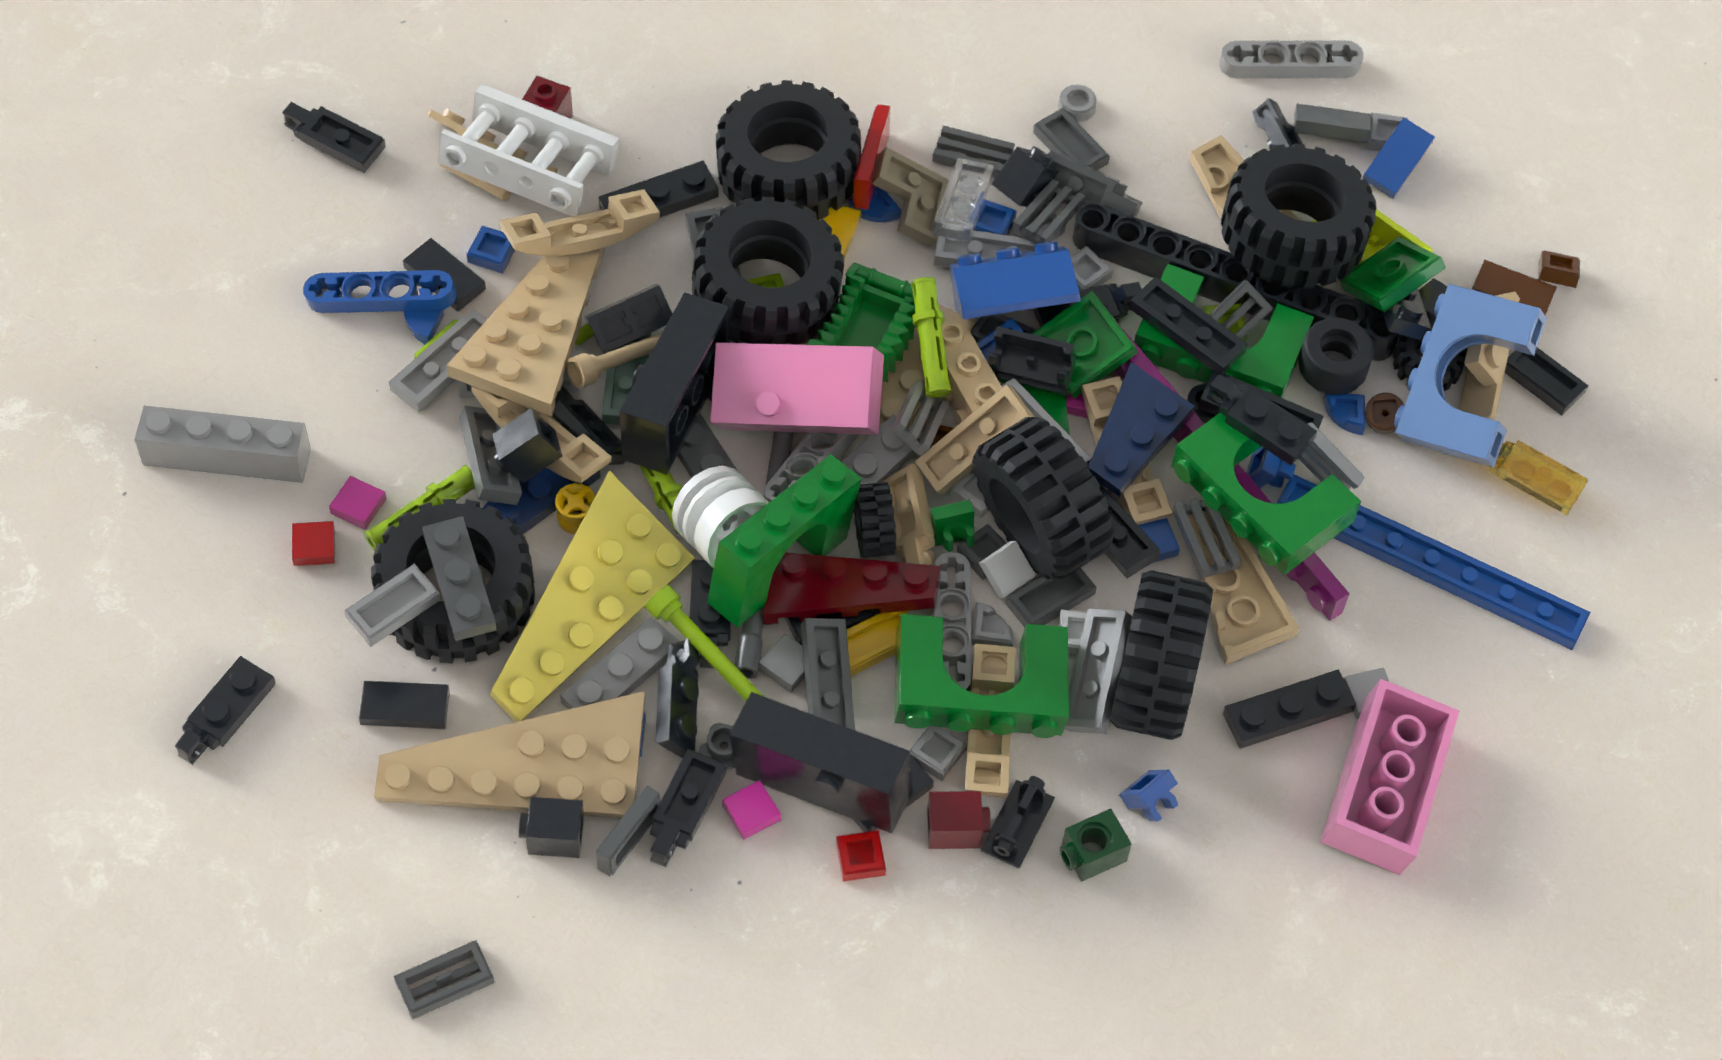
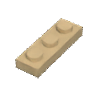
[915,384,1034,494]

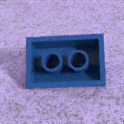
[949,241,1081,319]

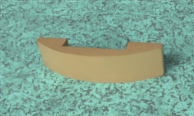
[500,189,660,256]
[1081,376,1173,525]
[471,386,611,483]
[965,643,1016,798]

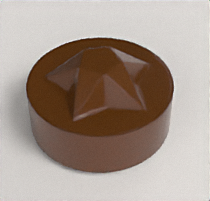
[1365,393,1404,434]

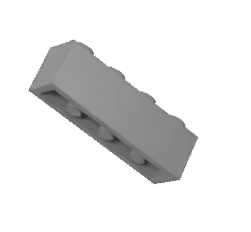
[134,405,311,483]

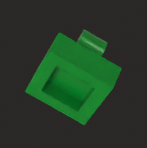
[930,499,975,552]

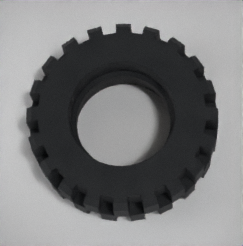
[716,80,861,220]
[1220,144,1377,289]
[692,197,844,345]
[972,417,1115,580]
[371,499,535,663]
[1110,570,1213,740]

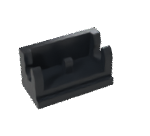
[584,284,673,354]
[988,326,1077,396]

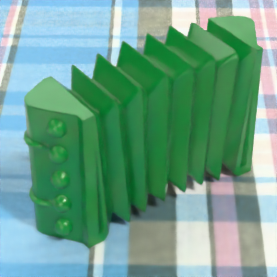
[807,262,916,382]

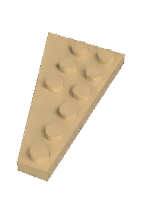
[447,247,605,416]
[374,691,646,818]

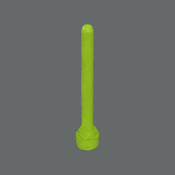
[645,585,764,701]

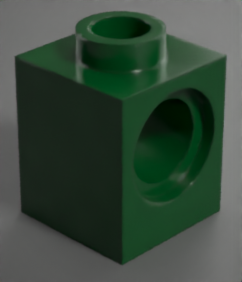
[1060,808,1132,882]

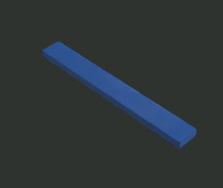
[1276,474,1591,650]

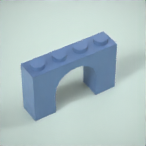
[1394,284,1547,468]

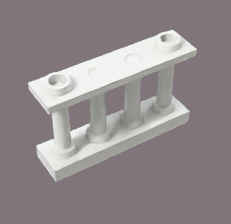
[437,84,619,217]

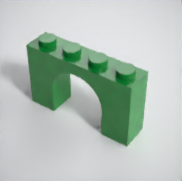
[1134,264,1314,398]
[1171,413,1361,575]
[707,454,862,628]
[894,614,1069,738]

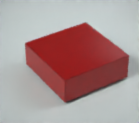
[292,521,335,566]
[836,830,886,882]

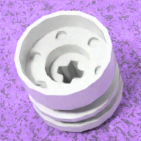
[672,466,769,568]

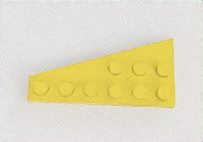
[489,470,695,722]

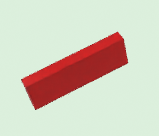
[854,104,890,209]

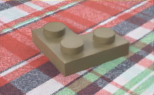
[872,147,951,247]

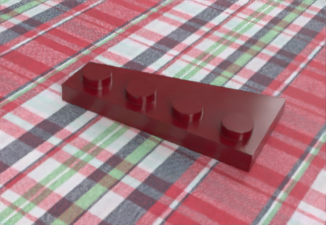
[763,552,941,625]

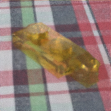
[1488,440,1589,516]

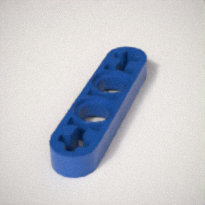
[303,270,457,313]

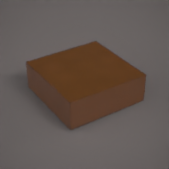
[1538,250,1580,288]

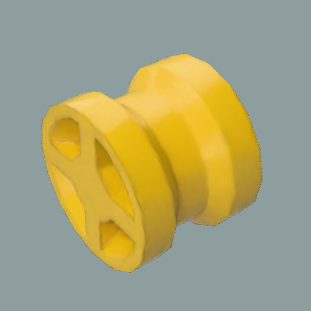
[555,483,595,534]

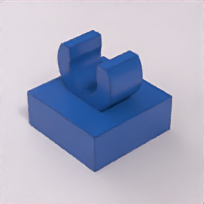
[1247,447,1296,489]
[1119,769,1178,822]

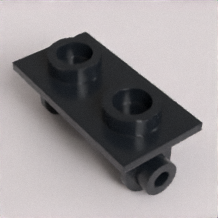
[980,776,1055,869]

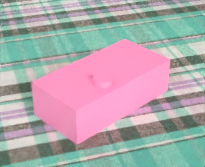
[710,343,884,435]
[1320,679,1459,875]

